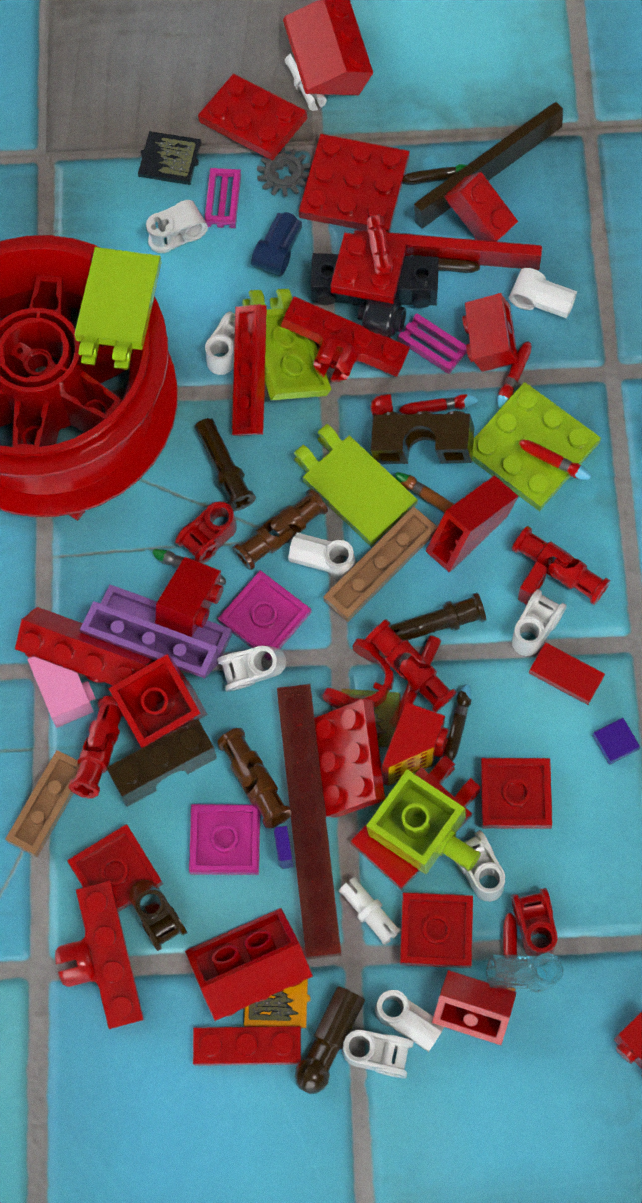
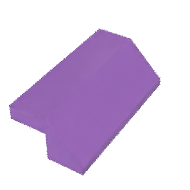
[80,584,232,679]

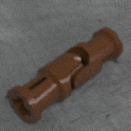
[233,489,328,570]
[217,728,292,829]

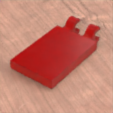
[350,755,481,891]

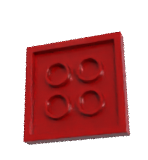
[299,134,410,232]

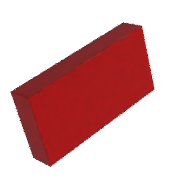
[529,642,605,705]

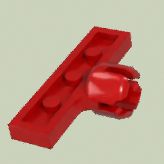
[281,296,410,382]
[55,881,145,1029]

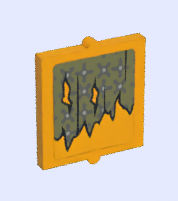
[244,979,311,1028]

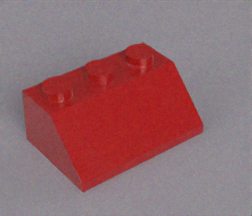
[283,0,373,96]
[185,908,313,1021]

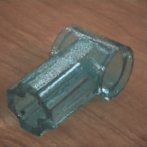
[486,953,564,993]

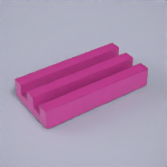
[205,168,241,229]
[398,313,467,374]

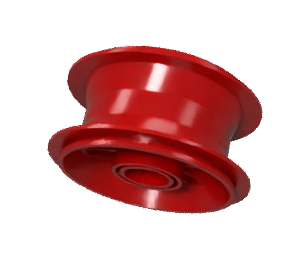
[0,235,178,517]

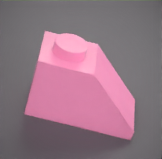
[27,656,96,728]

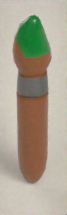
[395,472,454,513]

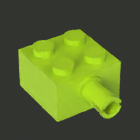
[366,769,481,874]

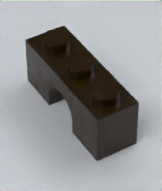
[370,411,475,464]
[106,719,217,807]

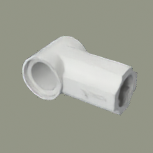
[509,268,577,319]
[288,533,356,579]
[375,990,444,1052]

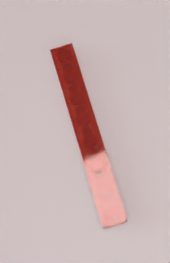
[277,684,342,960]

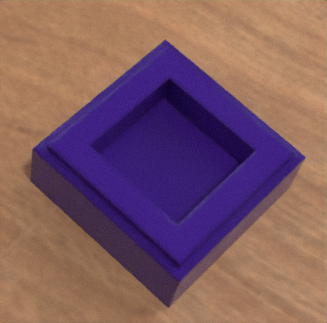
[592,718,640,765]
[274,826,294,869]

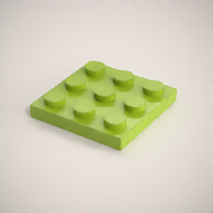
[473,382,601,512]

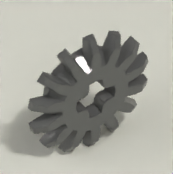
[257,148,311,197]

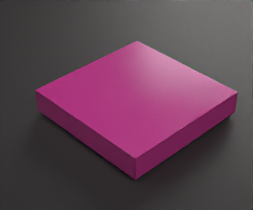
[218,570,312,661]
[189,804,261,875]

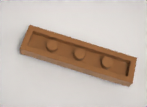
[323,506,438,622]

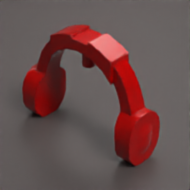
[322,638,394,709]

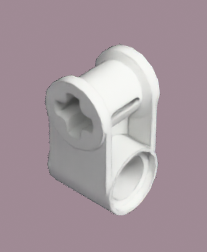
[146,200,208,253]
[205,311,235,375]
[512,589,567,656]
[217,646,286,692]
[456,830,505,902]
[342,1030,414,1078]

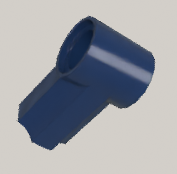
[251,212,302,276]

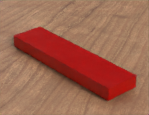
[232,304,267,436]

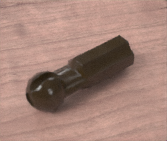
[294,986,365,1094]

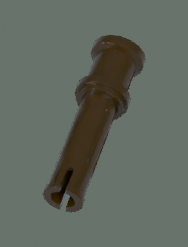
[195,418,256,511]
[389,592,487,641]

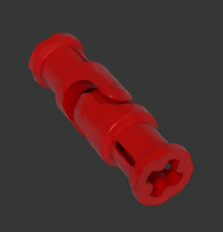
[512,526,611,605]
[365,619,457,713]
[69,696,123,799]

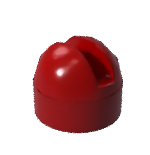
[370,394,393,415]

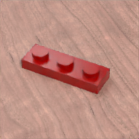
[193,1026,301,1066]

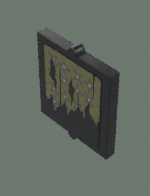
[138,131,201,185]

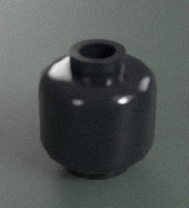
[357,297,406,338]

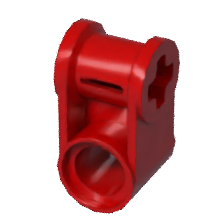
[175,501,237,564]
[511,888,558,960]

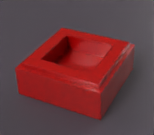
[518,562,547,605]

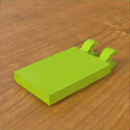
[74,247,162,370]
[242,289,332,400]
[294,424,418,547]

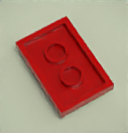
[198,73,308,161]
[314,699,385,818]

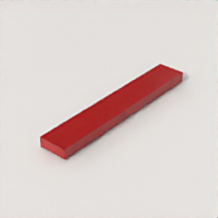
[354,230,542,270]

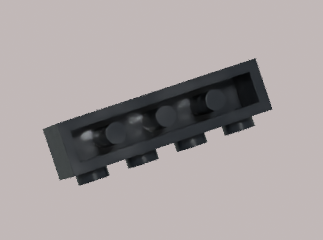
[311,253,439,308]

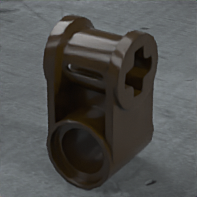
[129,880,187,951]

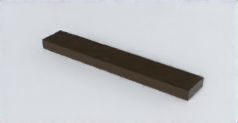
[414,102,563,229]

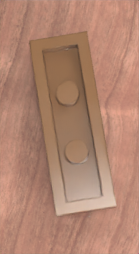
[5,750,79,857]

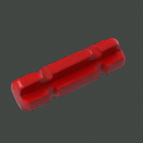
[367,215,393,275]

